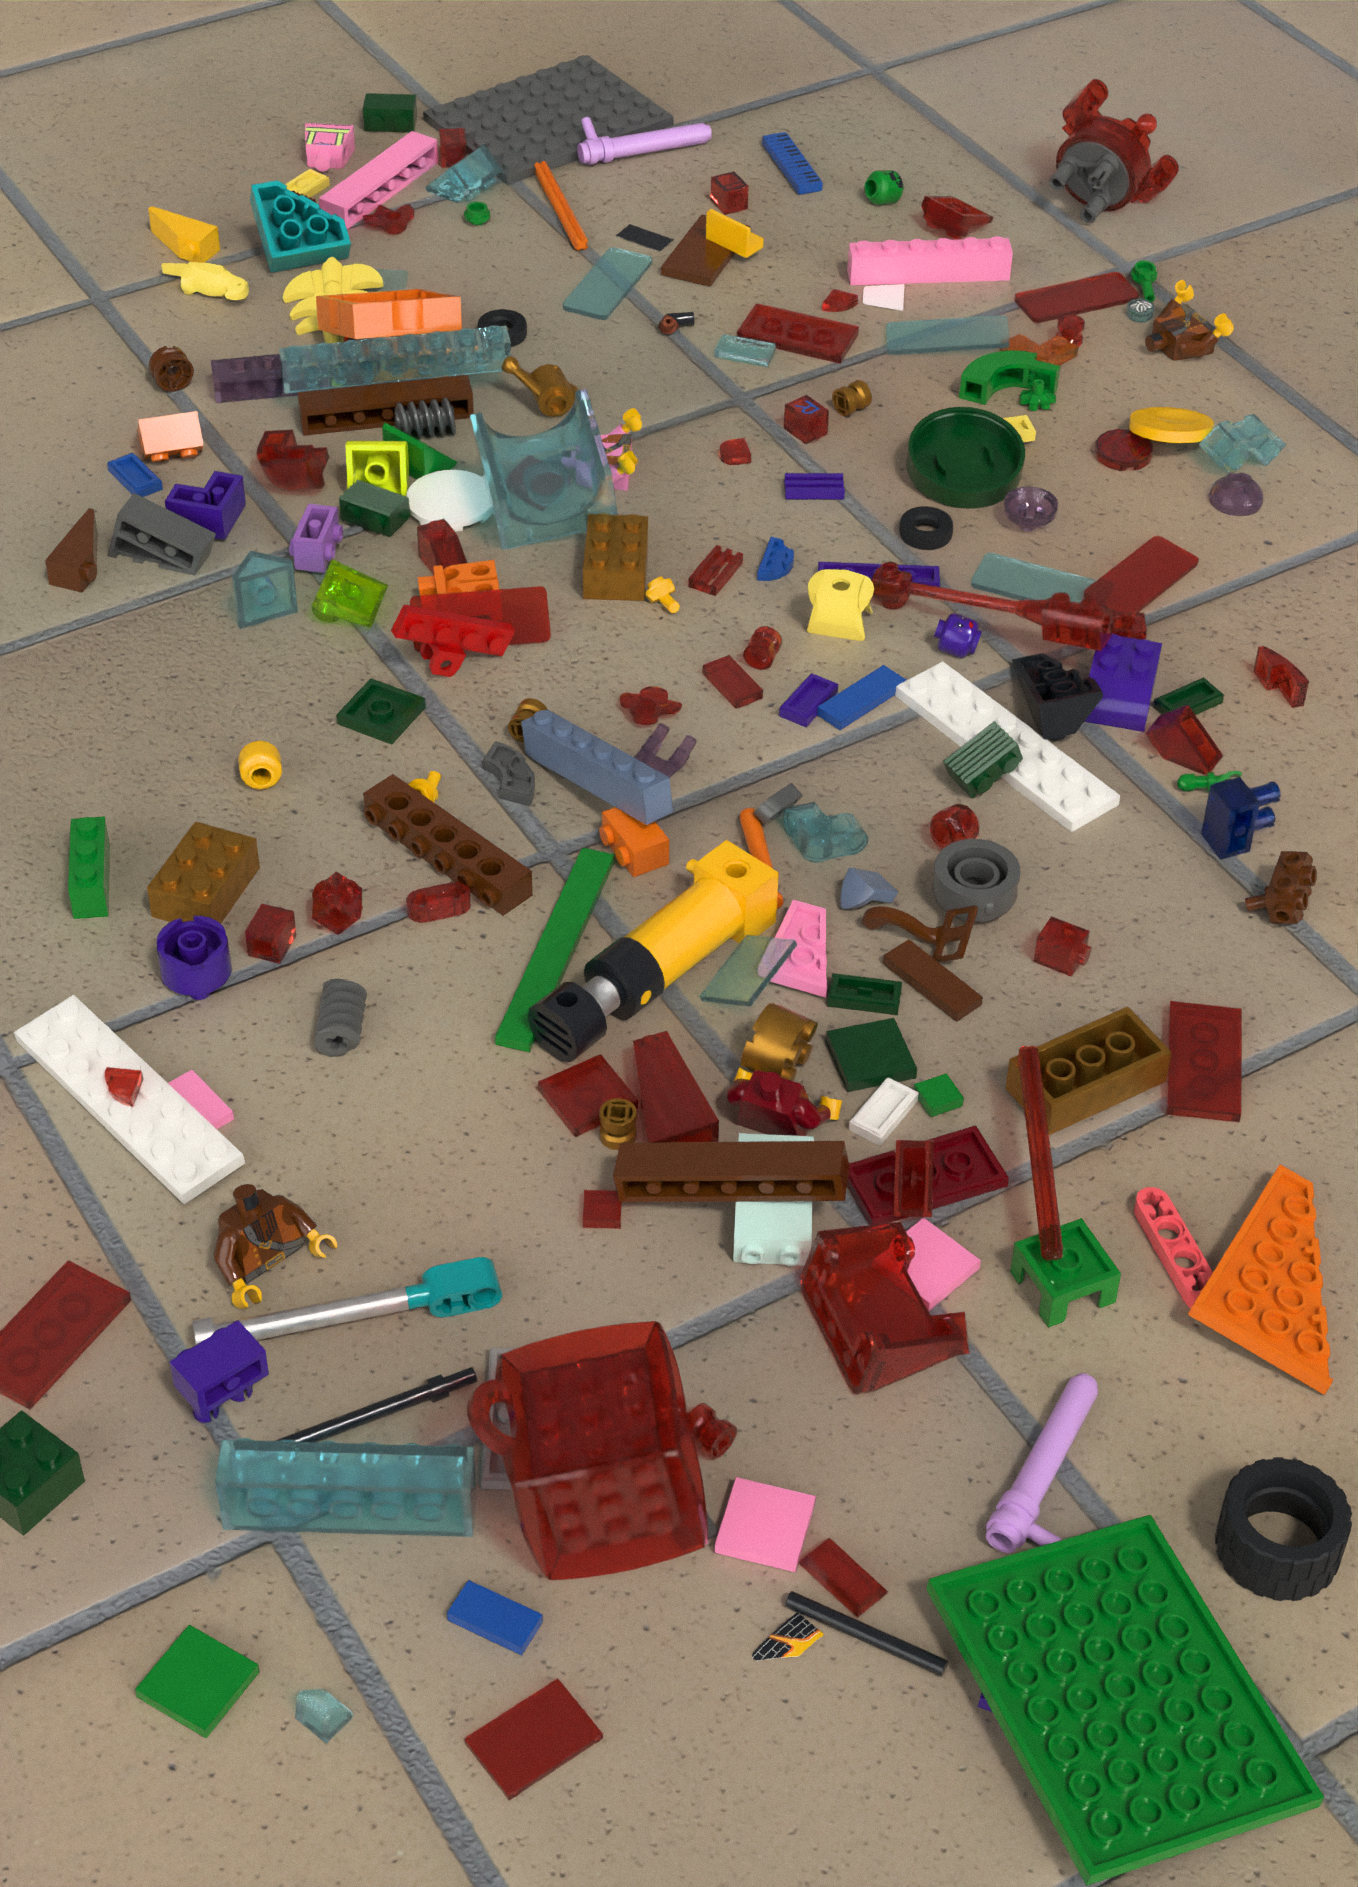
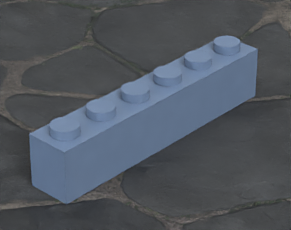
[521,709,673,825]

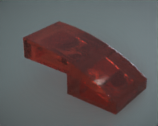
[1253,646,1309,708]

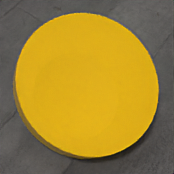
[1129,407,1214,443]

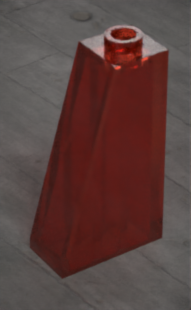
[633,1031,719,1143]

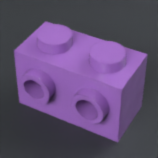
[289,504,343,573]

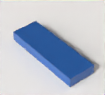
[817,665,906,730]

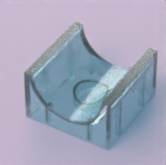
[470,389,618,550]

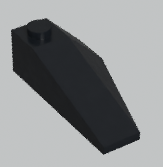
[1012,653,1103,741]

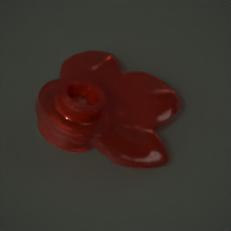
[363,204,414,234]
[620,686,682,725]

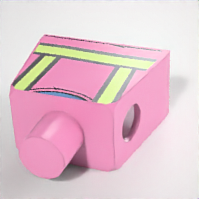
[305,123,355,171]

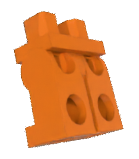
[418,560,503,621]

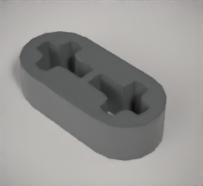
[754,783,803,826]

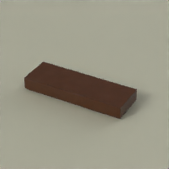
[883,939,983,1022]

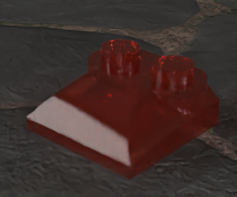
[921,196,994,239]

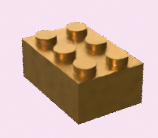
[583,513,649,601]
[147,821,260,924]

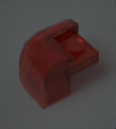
[256,429,329,490]

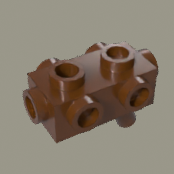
[1245,851,1317,924]

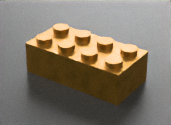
[1005,1006,1172,1136]

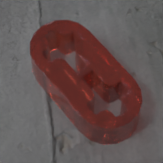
[406,882,471,923]

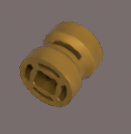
[832,380,872,416]
[508,698,547,743]
[599,1098,637,1150]

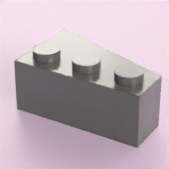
[107,493,216,576]

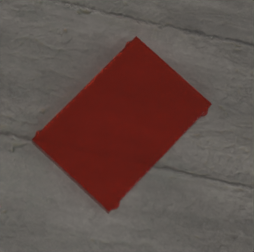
[464,1678,603,1800]

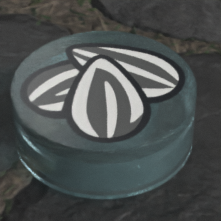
[1126,299,1155,322]

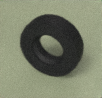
[477,309,527,348]
[899,506,953,550]

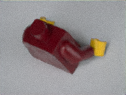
[727,1067,843,1136]

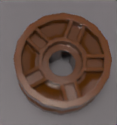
[148,346,194,392]

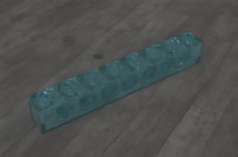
[279,325,511,394]

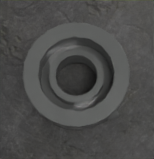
[933,839,1020,923]

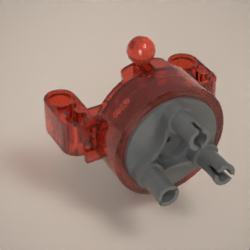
[1049,79,1179,223]

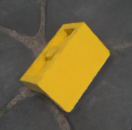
[706,209,764,258]

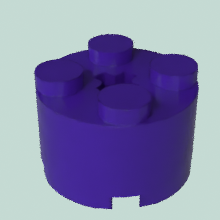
[157,916,232,1000]

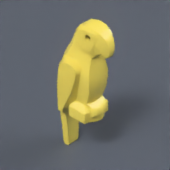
[161,262,249,300]

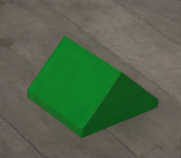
[382,423,457,480]

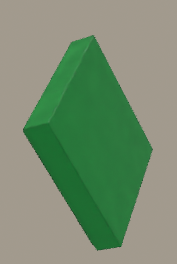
[135,1624,260,1738]

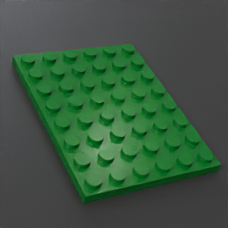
[926,1514,1325,1886]

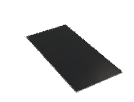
[616,224,674,252]

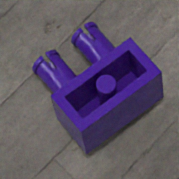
[169,1320,269,1423]

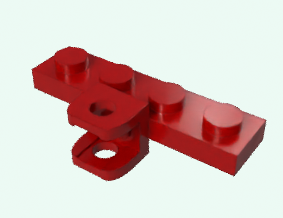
[391,604,515,677]

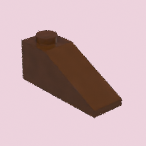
[45,508,98,593]

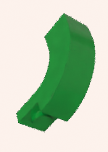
[959,350,1060,405]

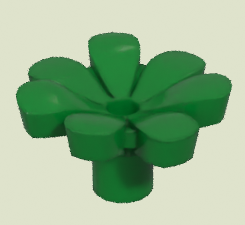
[1019,379,1056,411]

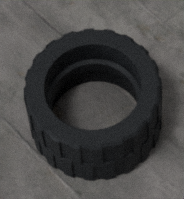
[1215,1457,1352,1601]

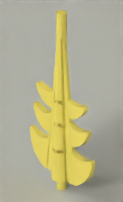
[283,257,384,386]

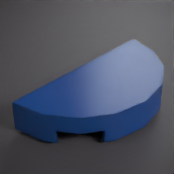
[757,536,794,581]

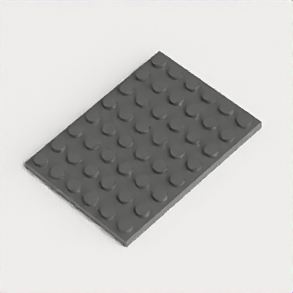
[423,55,674,185]

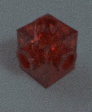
[312,871,363,935]

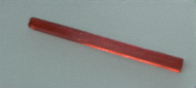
[1018,1045,1063,1261]

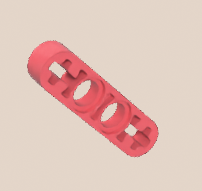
[1134,1187,1213,1308]

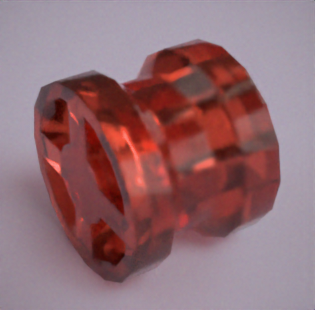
[1055,314,1085,348]

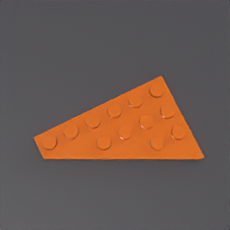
[1188,1164,1333,1395]

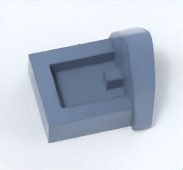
[841,867,898,910]

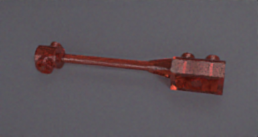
[872,562,1114,651]

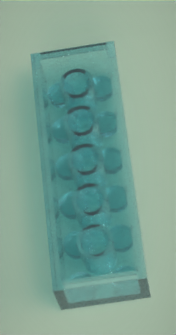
[215,1438,477,1537]

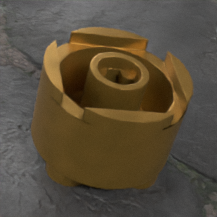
[741,1003,818,1081]

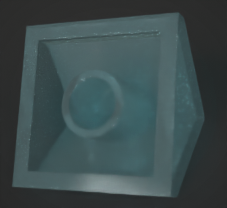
[232,551,298,629]

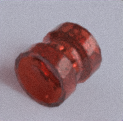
[743,626,782,670]
[680,1403,737,1460]

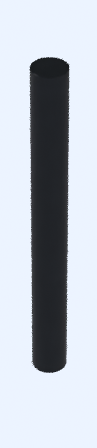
[785,1591,948,1676]

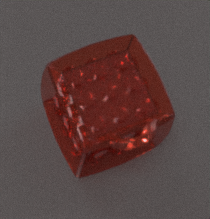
[467,1321,708,1580]

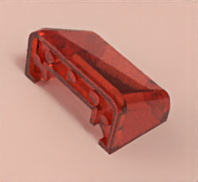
[801,1222,964,1395]

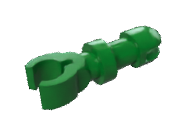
[1177,771,1243,793]

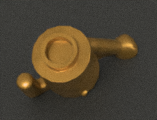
[502,356,583,417]

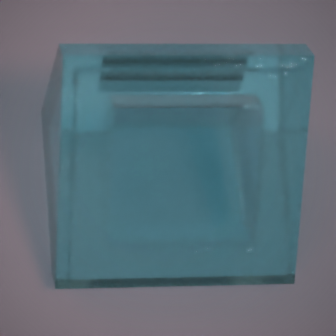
[295,1689,353,1744]

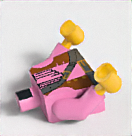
[565,408,642,491]

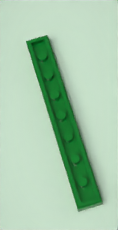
[495,848,614,1053]

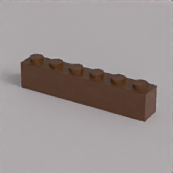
[297,375,474,436]
[613,1141,849,1202]

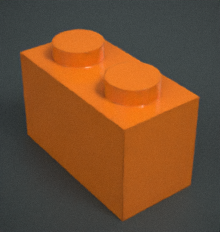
[599,807,670,877]

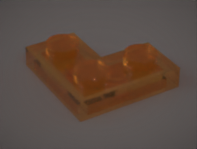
[999,334,1078,366]

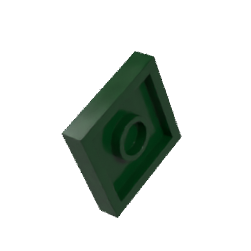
[336,678,426,745]
[825,1018,917,1092]

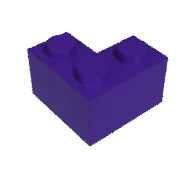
[165,471,246,540]

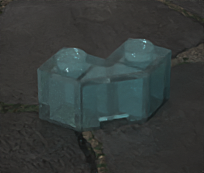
[1198,414,1287,475]

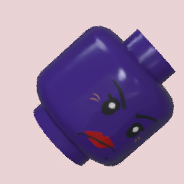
[933,613,982,659]

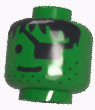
[864,170,904,205]

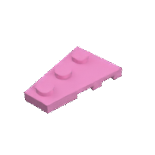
[759,900,827,998]

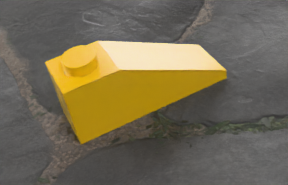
[148,206,220,263]

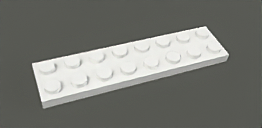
[895,662,1120,833]
[14,995,245,1205]

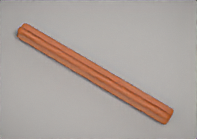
[534,161,588,251]

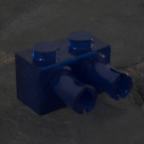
[1201,777,1281,860]

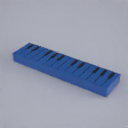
[762,132,823,195]

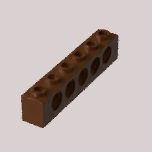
[363,774,533,916]

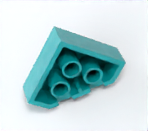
[250,180,351,273]

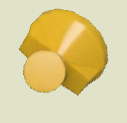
[645,576,680,613]
[408,771,441,802]

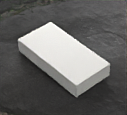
[849,1077,919,1146]

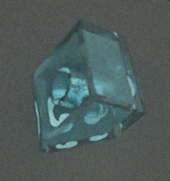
[425,145,502,203]

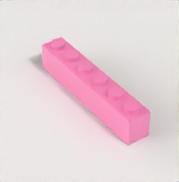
[319,131,438,230]
[847,236,1013,285]

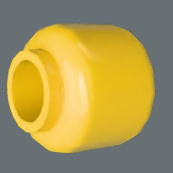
[238,740,282,790]

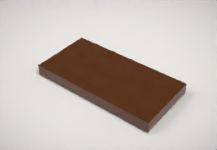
[661,214,750,287]

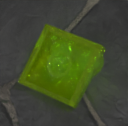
[311,559,388,628]

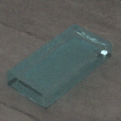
[714,334,776,367]

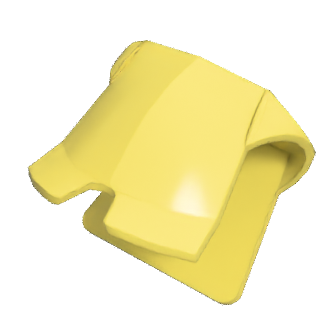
[807,569,874,641]

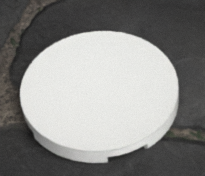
[406,470,495,532]

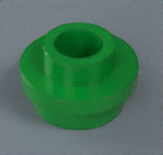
[464,202,490,225]

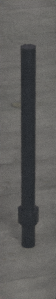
[244,1367,477,1467]

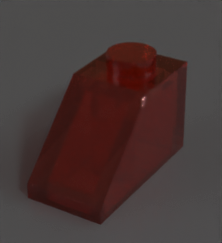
[417,519,467,575]
[1146,705,1223,775]

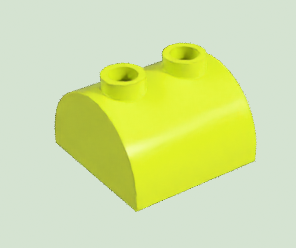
[346,441,409,496]

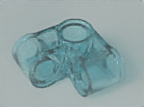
[783,802,869,863]

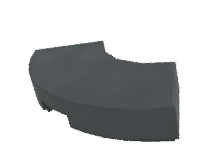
[482,741,535,806]

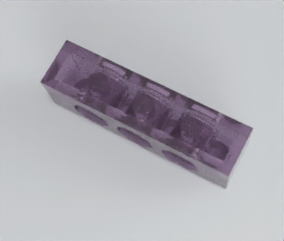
[211,350,329,403]

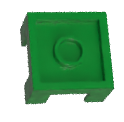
[1010,1218,1121,1328]

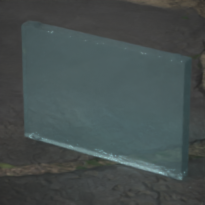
[700,935,797,1007]

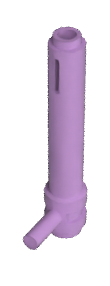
[577,117,712,165]
[986,1373,1098,1553]

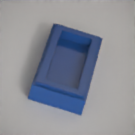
[107,453,163,497]
[447,1580,543,1656]

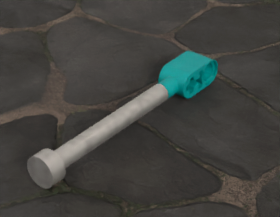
[192,1257,503,1345]

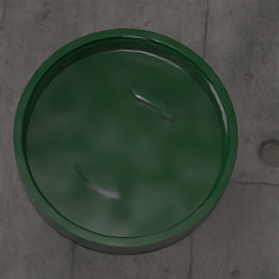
[906,407,1025,509]

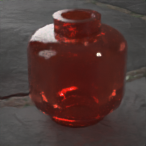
[930,804,980,849]

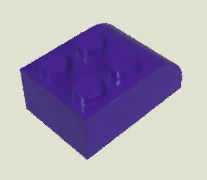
[1084,633,1162,732]

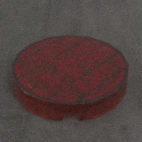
[1095,429,1153,471]

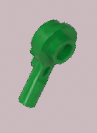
[1130,260,1157,303]

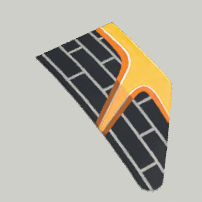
[752,1612,824,1661]

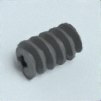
[394,398,456,437]
[314,978,367,1057]

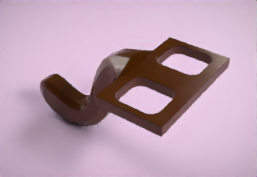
[862,905,978,962]

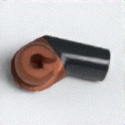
[659,312,694,335]

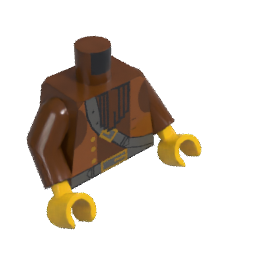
[1145,280,1234,361]
[213,1184,337,1309]

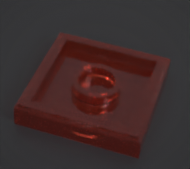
[538,1054,638,1137]

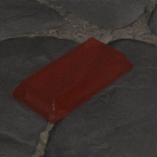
[799,1538,888,1618]

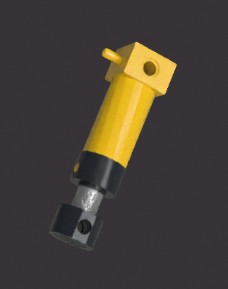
[528,840,779,1062]

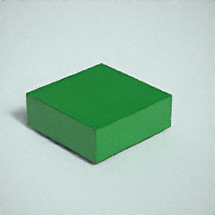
[914,1073,964,1117]

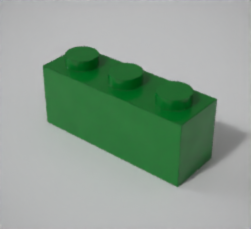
[68,816,110,919]

